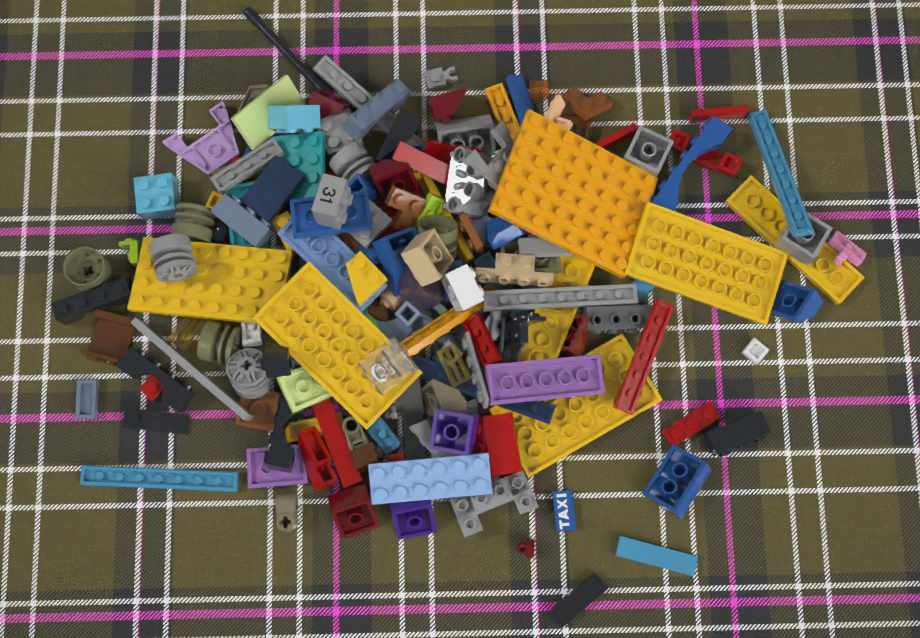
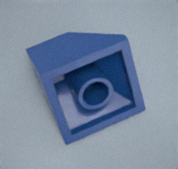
[770,280,823,323]

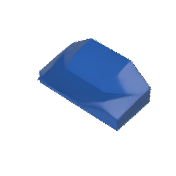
[484,217,527,250]

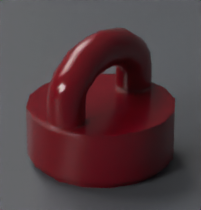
[516,538,535,559]

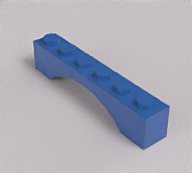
[650,116,733,211]

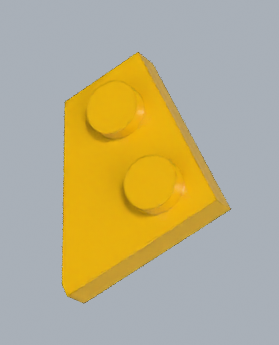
[346,251,388,306]

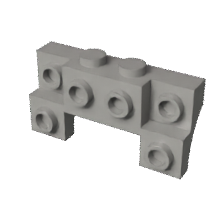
[450,470,538,537]

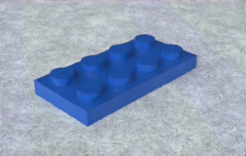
[290,190,372,239]

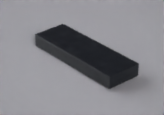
[549,572,608,628]

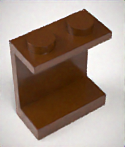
[81,309,136,367]

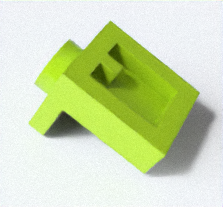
[119,238,142,267]

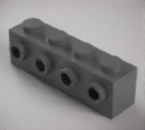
[582,305,653,334]

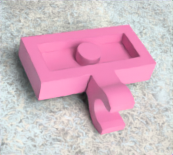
[827,230,867,267]

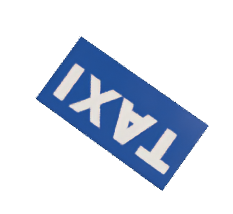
[552,490,576,532]

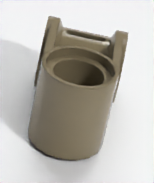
[342,416,369,451]
[275,493,298,532]

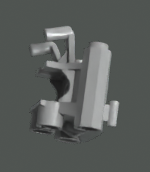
[443,146,495,220]

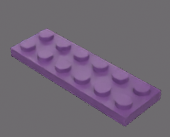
[485,354,605,406]

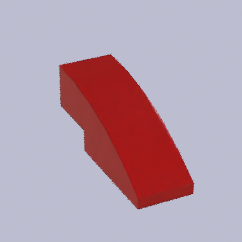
[297,426,338,493]

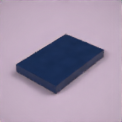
[240,155,305,223]

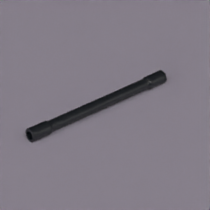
[243,6,335,96]

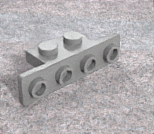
[461,331,489,409]

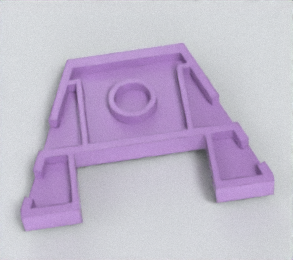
[163,101,241,177]

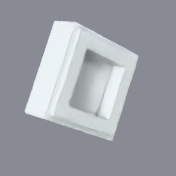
[741,338,769,365]

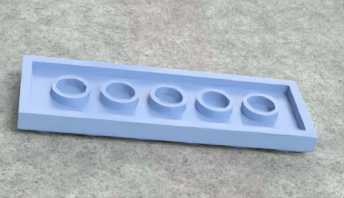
[368,452,493,505]

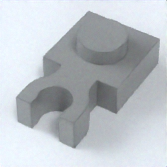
[424,66,458,91]

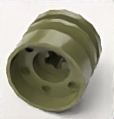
[171,203,216,243]
[418,215,458,259]
[63,247,113,292]
[197,320,242,365]

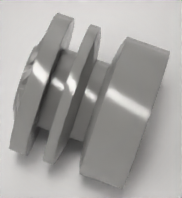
[329,141,376,182]
[149,234,198,283]
[226,348,273,399]

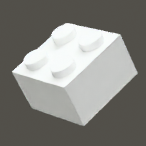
[440,264,484,312]

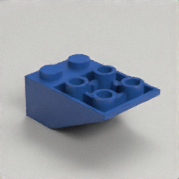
[372,226,421,297]

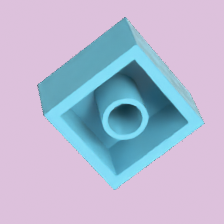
[267,105,321,133]
[134,173,180,220]

